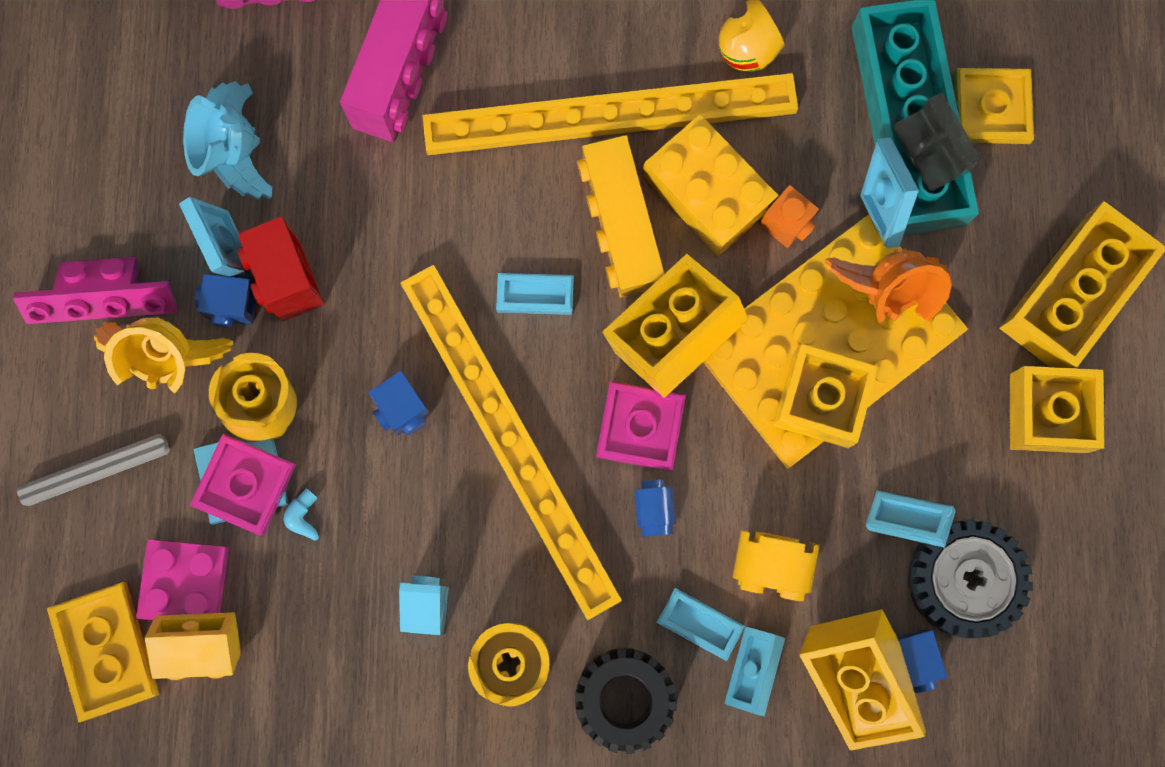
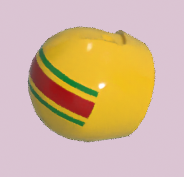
[719,0,784,71]

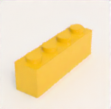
[577,135,664,298]

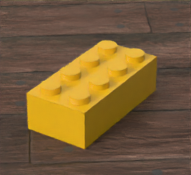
[999,201,1165,368]

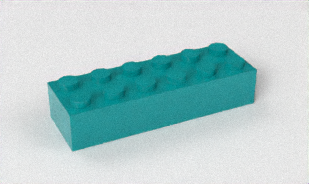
[851,0,979,236]

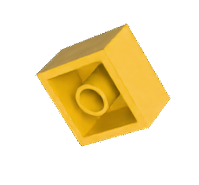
[773,344,879,448]
[1010,366,1104,453]

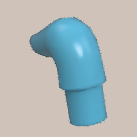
[283,488,319,541]

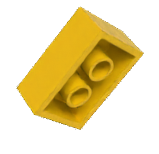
[642,114,779,257]
[602,254,748,398]

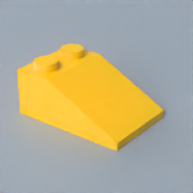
[799,609,926,750]

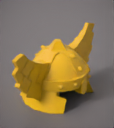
[94,317,233,394]

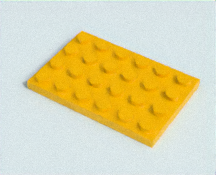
[703,214,968,469]

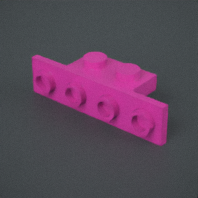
[13,257,179,324]

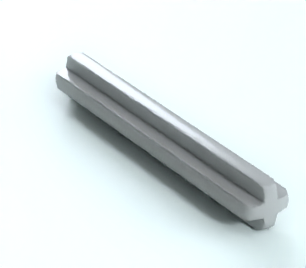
[17,434,170,506]

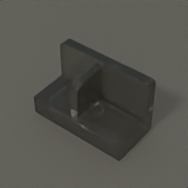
[893,92,981,191]

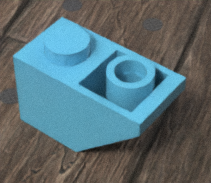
[399,575,449,635]

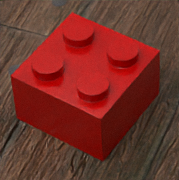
[237,216,325,322]

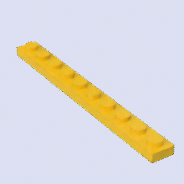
[422,73,798,155]
[400,265,622,620]

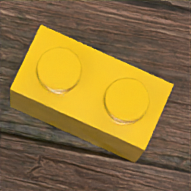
[145,612,241,680]

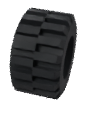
[575,648,677,754]

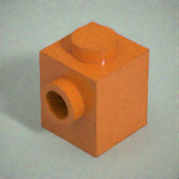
[759,185,819,249]

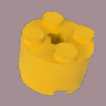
[209,353,297,442]
[732,530,820,601]
[468,623,551,707]

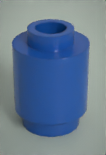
[634,480,676,537]

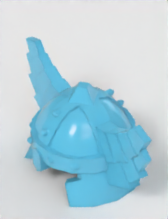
[183,81,273,200]

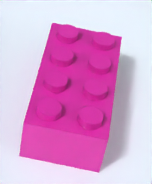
[340,0,448,143]

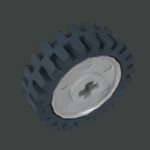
[908,520,1033,639]

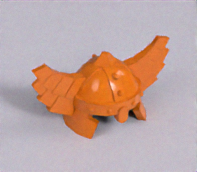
[824,248,952,323]

